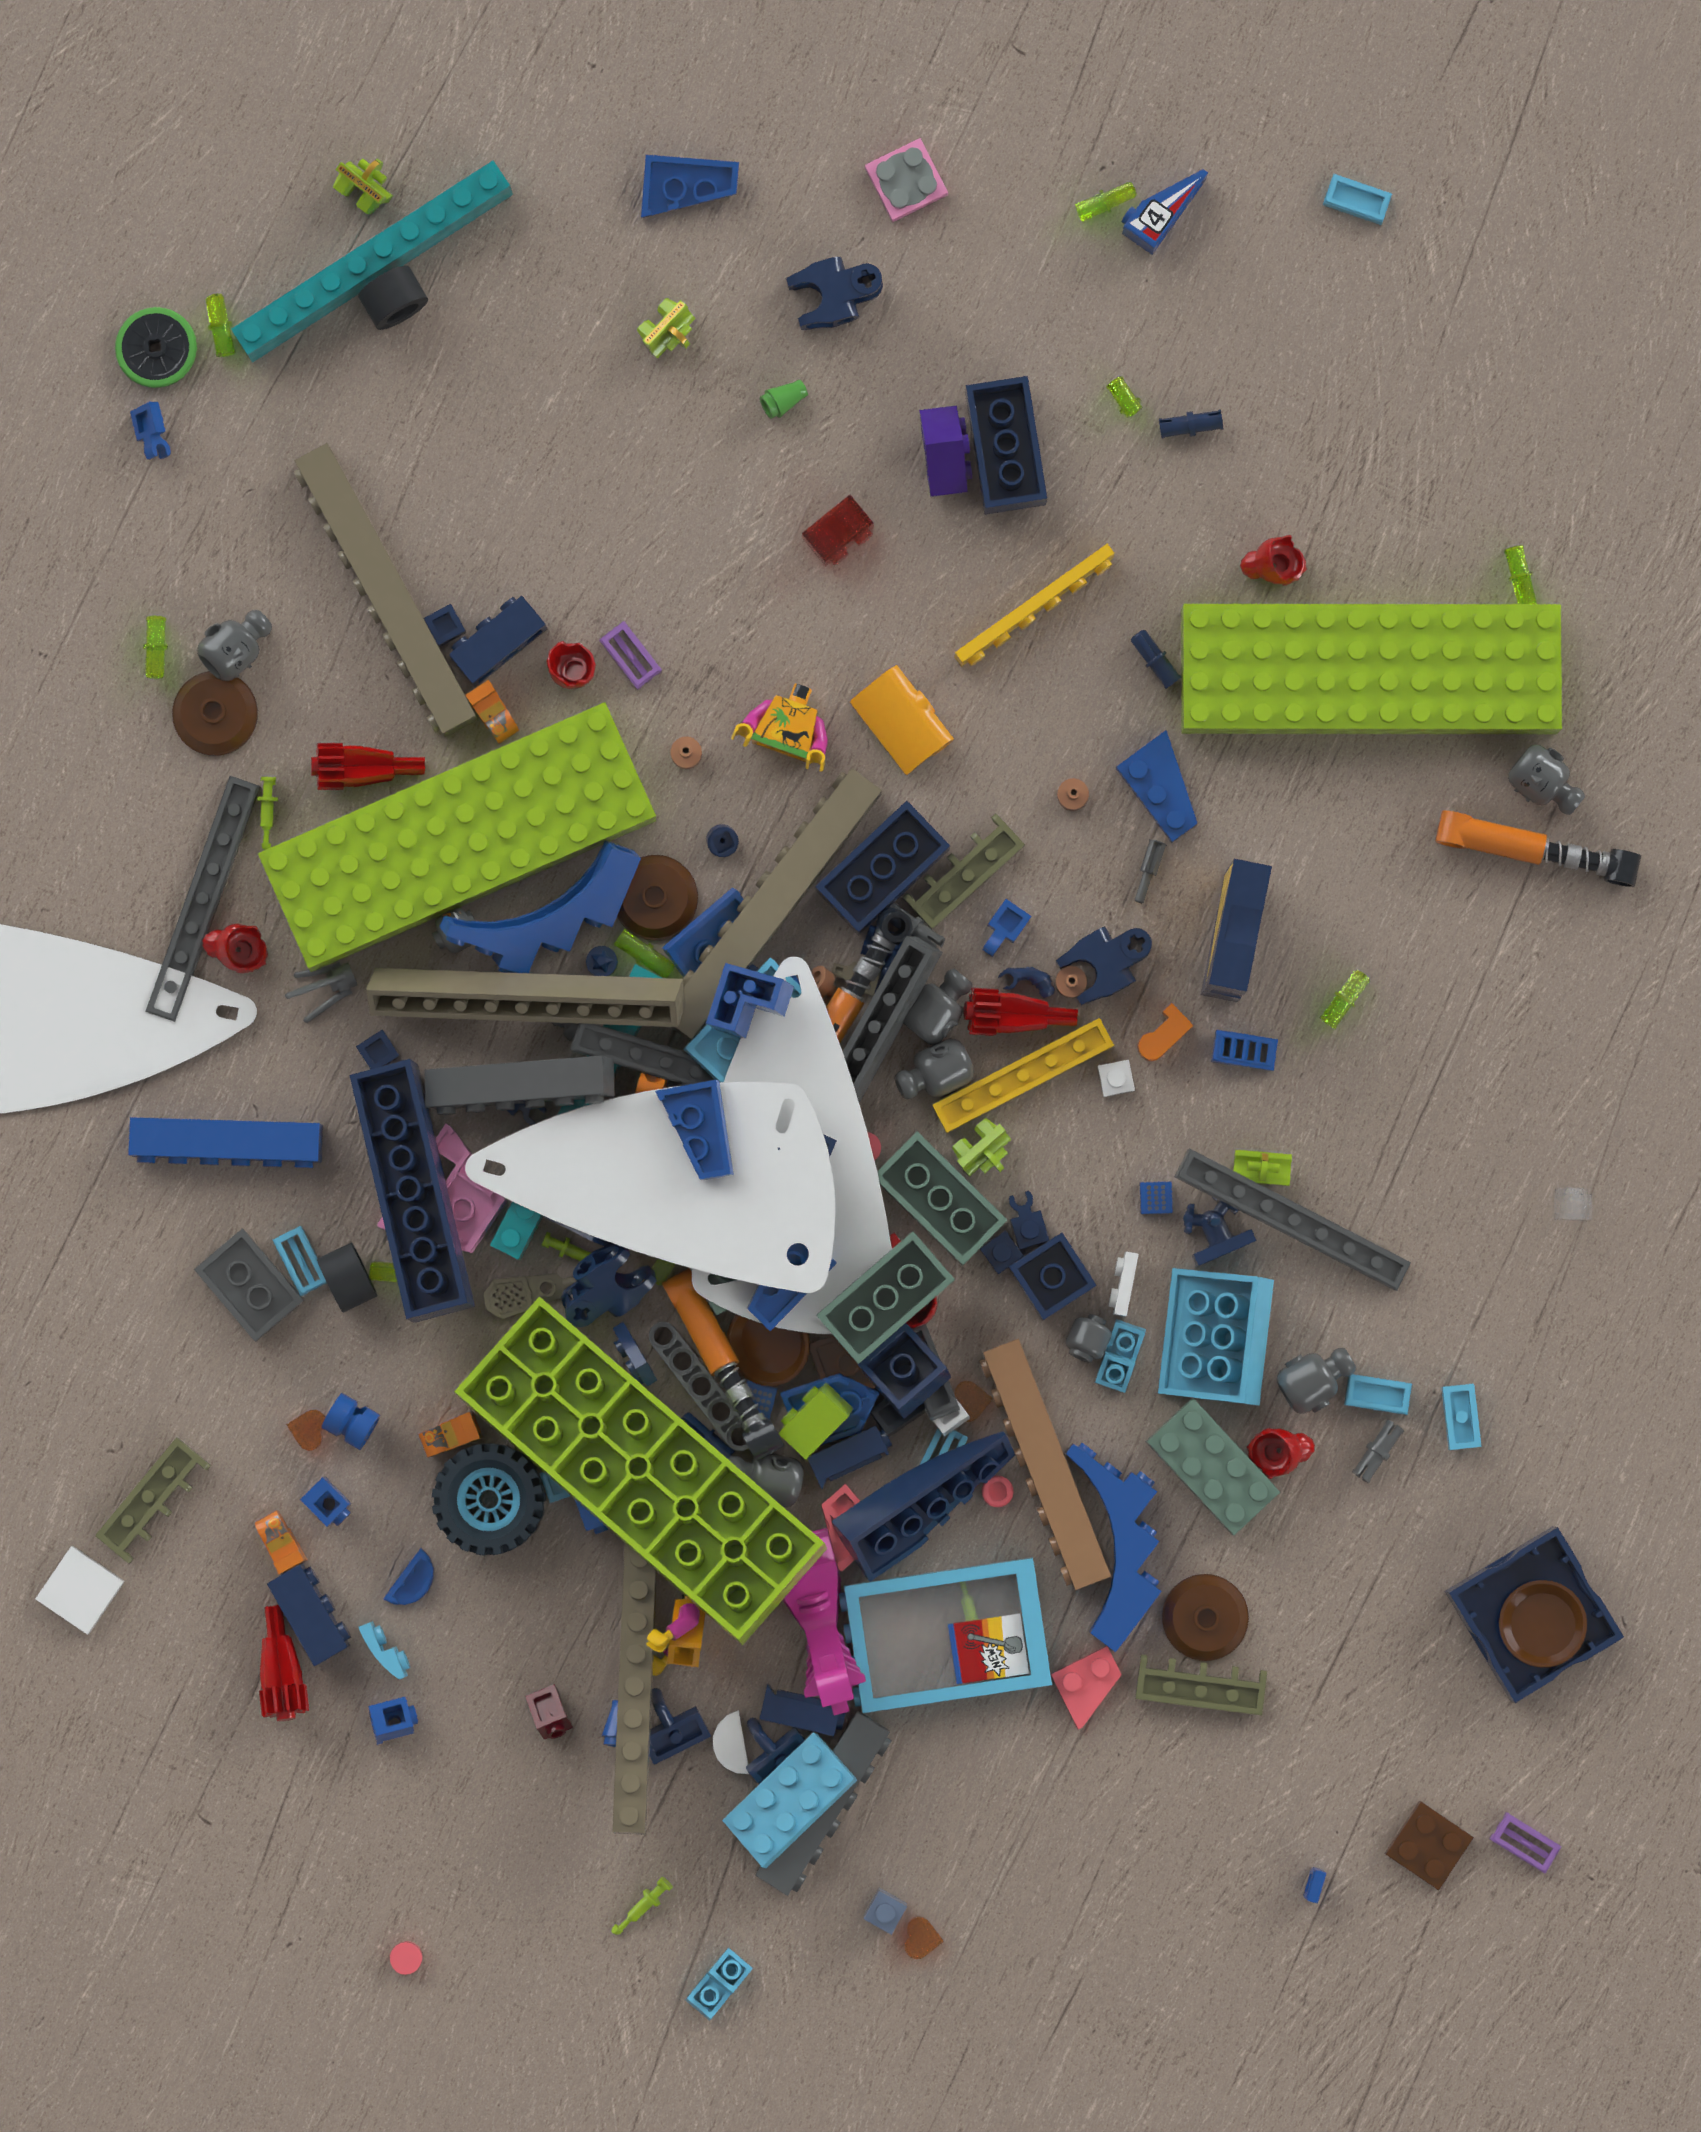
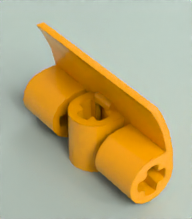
[850,665,954,775]

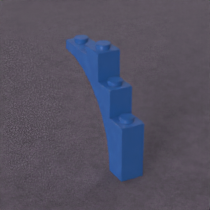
[439,840,641,973]
[1065,1443,1162,1652]

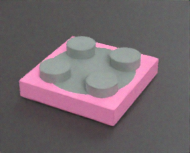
[865,138,948,223]

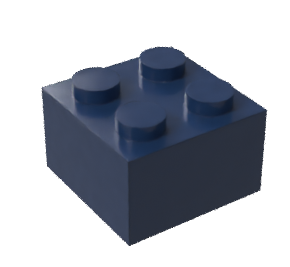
[1008,1233,1097,1321]
[858,1323,951,1419]

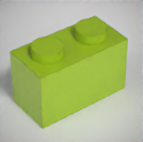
[778,1383,853,1460]

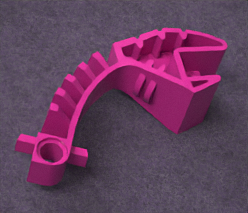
[783,1527,866,1716]

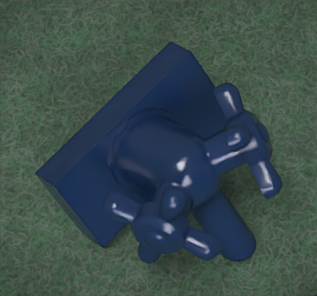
[1183,1197,1257,1267]

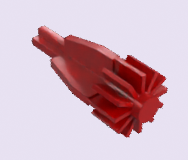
[311,743,425,790]
[963,987,1078,1036]
[259,1605,309,1722]

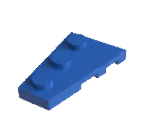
[641,155,739,218]
[1116,730,1197,843]
[662,888,744,977]
[655,1080,734,1180]
[747,1243,837,1331]

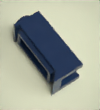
[807,1426,892,1489]
[760,1683,846,1736]

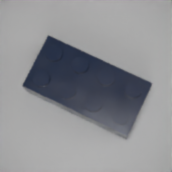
[965,376,1047,515]
[815,801,950,936]

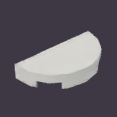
[713,1710,749,1774]

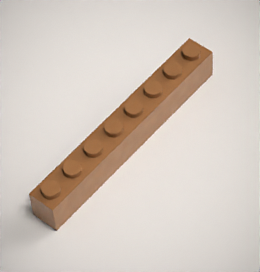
[979,1338,1111,1590]

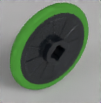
[115,307,197,388]

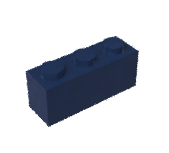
[449,596,547,688]
[267,1564,351,1666]

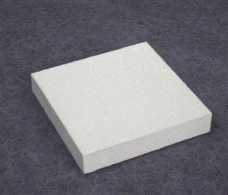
[36,1546,125,1635]

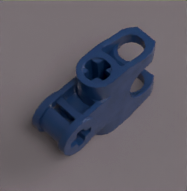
[786,257,883,330]
[1056,926,1152,1006]
[561,1243,657,1327]

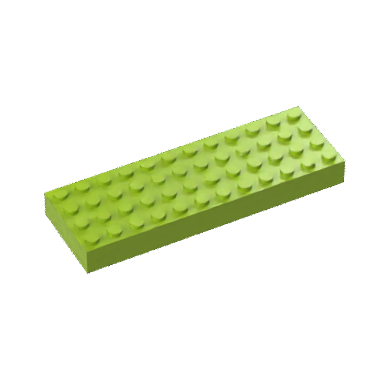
[1181,604,1562,734]
[257,702,656,972]
[454,1296,827,1646]

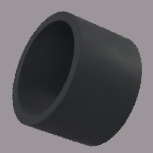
[358,266,428,330]
[317,1242,378,1313]

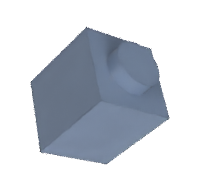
[864,1887,907,1935]

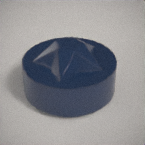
[706,824,739,857]
[586,946,618,976]

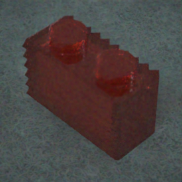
[802,495,874,567]

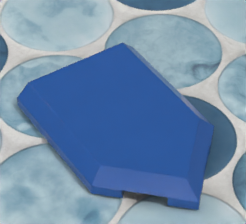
[780,1373,880,1446]

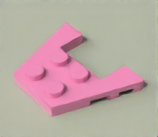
[377,1124,507,1253]

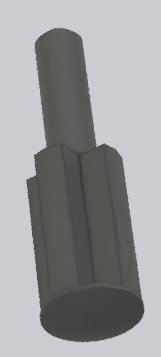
[1135,839,1167,904]

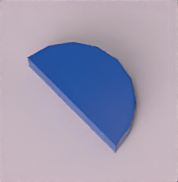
[383,1548,434,1605]

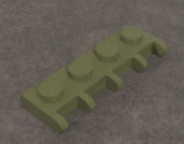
[903,813,1025,930]
[95,1437,211,1564]
[1135,1654,1267,1715]

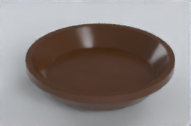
[172,671,258,756]
[617,855,698,940]
[727,1314,810,1386]
[1162,1574,1249,1661]
[1499,1580,1587,1668]

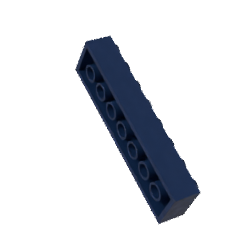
[349,1059,475,1323]

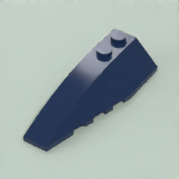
[832,1431,1015,1582]

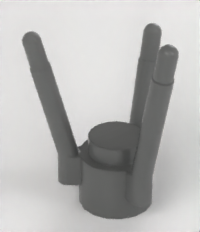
[285,962,357,1023]

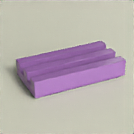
[599,621,662,691]
[1490,1812,1562,1873]

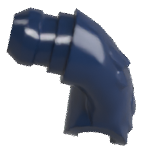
[998,967,1055,998]

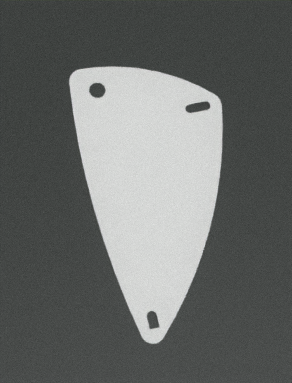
[0,924,257,1114]
[692,957,892,1334]
[465,1082,836,1293]

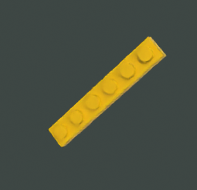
[954,543,1115,667]
[932,1018,1114,1133]

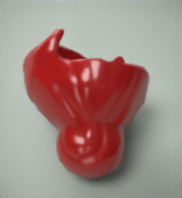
[1240,535,1307,586]
[202,924,268,974]
[1247,1428,1315,1479]

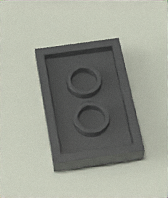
[194,1228,305,1342]

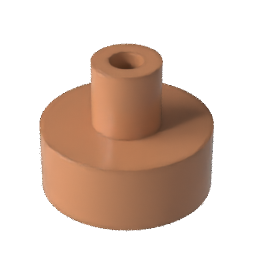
[670,737,702,769]
[1057,778,1089,811]
[811,966,836,998]
[1055,966,1087,998]

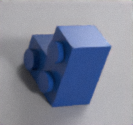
[706,963,794,1039]

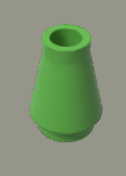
[759,379,808,419]

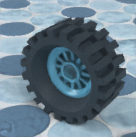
[432,1443,546,1556]

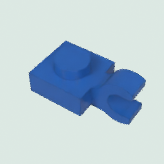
[130,402,171,460]
[982,899,1032,957]

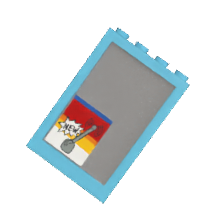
[839,1557,1052,1713]

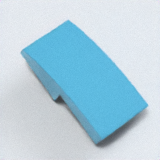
[1095,1319,1146,1393]
[358,1621,410,1679]
[685,1948,753,2020]

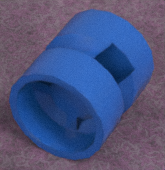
[321,1393,381,1450]

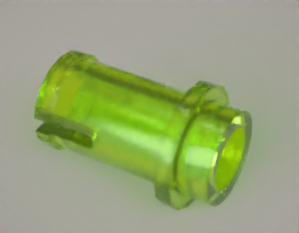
[1106,376,1142,418]

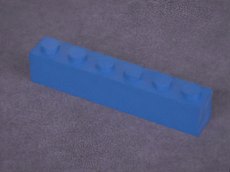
[128,1117,323,1168]

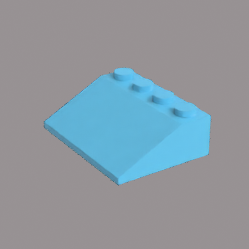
[1158,1268,1274,1406]

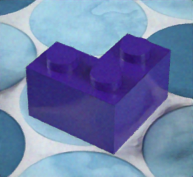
[919,405,972,497]

